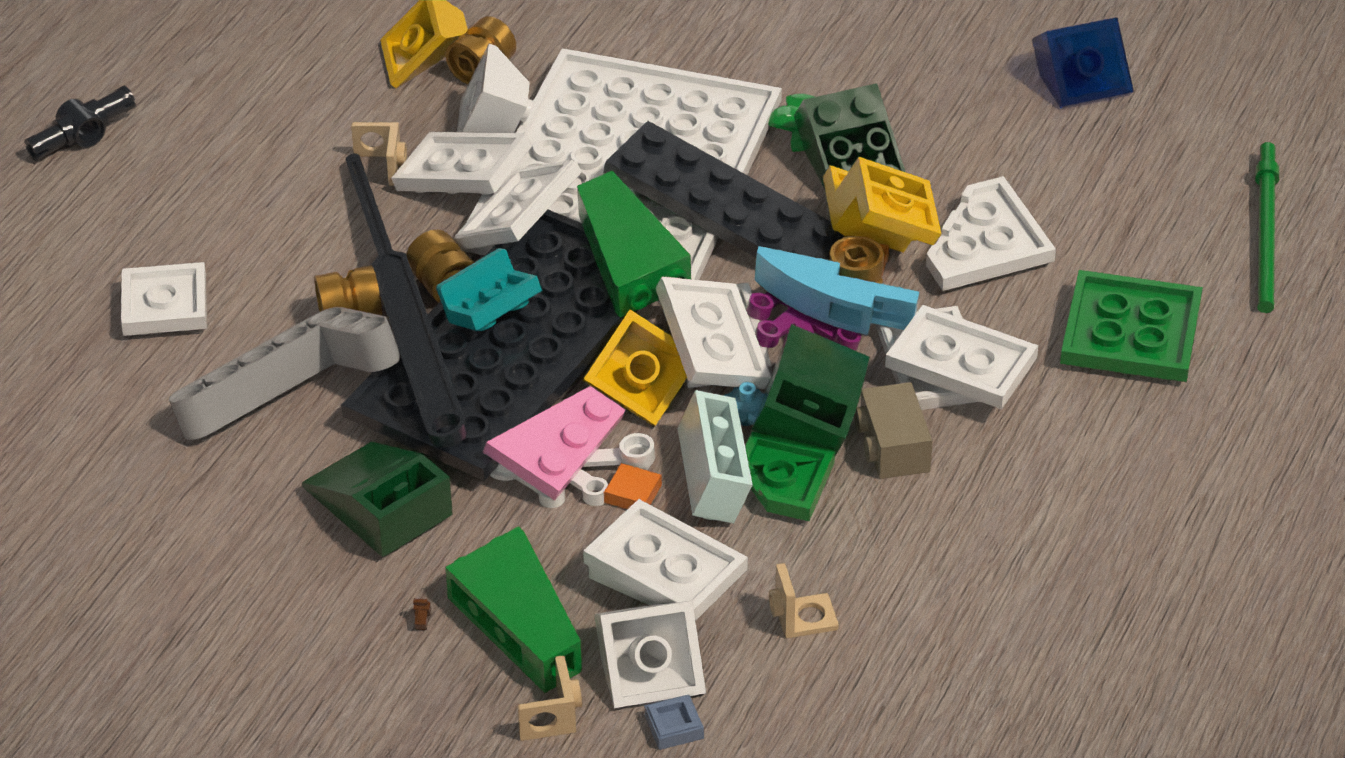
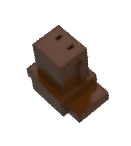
[413,598,432,630]

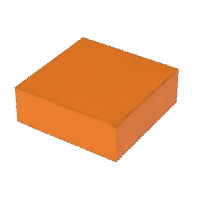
[604,463,662,509]

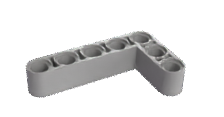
[169,307,401,440]

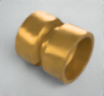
[445,16,516,85]
[406,230,474,303]
[830,236,884,284]
[314,265,382,316]

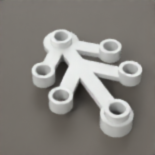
[490,433,655,508]

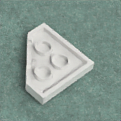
[926,176,1056,291]

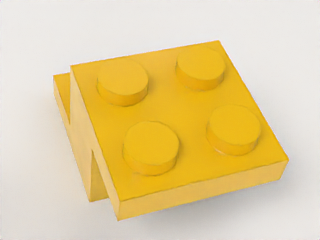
[823,157,941,253]

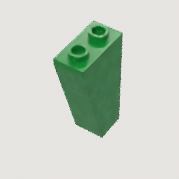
[577,171,691,318]
[445,526,582,693]

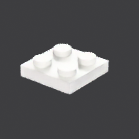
[121,262,207,336]

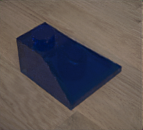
[1032,17,1134,108]

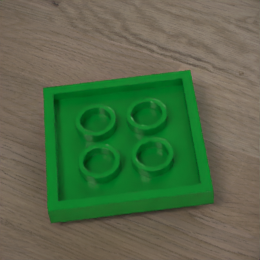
[1060,270,1203,382]

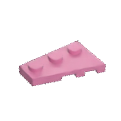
[483,386,626,500]

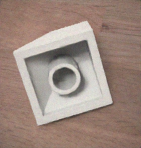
[457,43,533,133]
[594,601,706,708]

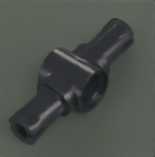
[24,85,136,162]

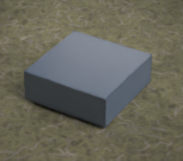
[644,694,704,750]

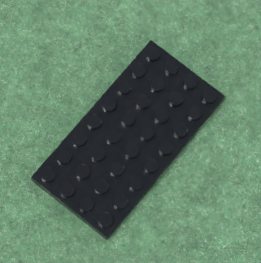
[341,209,638,481]

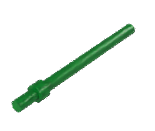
[1255,142,1279,313]

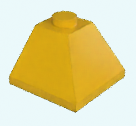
[380,0,468,88]
[583,310,687,427]

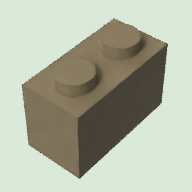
[854,382,932,479]

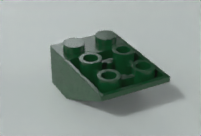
[794,83,906,189]
[752,324,870,456]
[302,441,453,557]

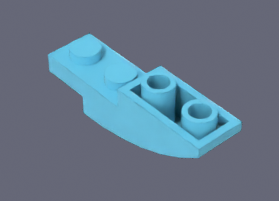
[754,246,919,335]

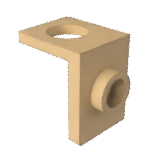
[351,122,407,186]
[769,563,839,639]
[517,656,582,741]

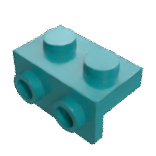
[436,248,542,331]

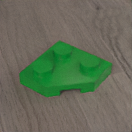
[745,431,835,522]

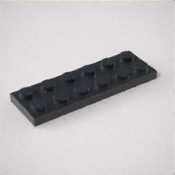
[603,121,848,261]

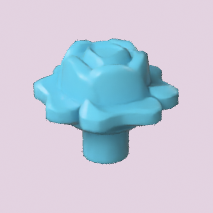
[723,382,765,426]

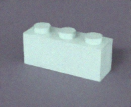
[677,390,752,523]

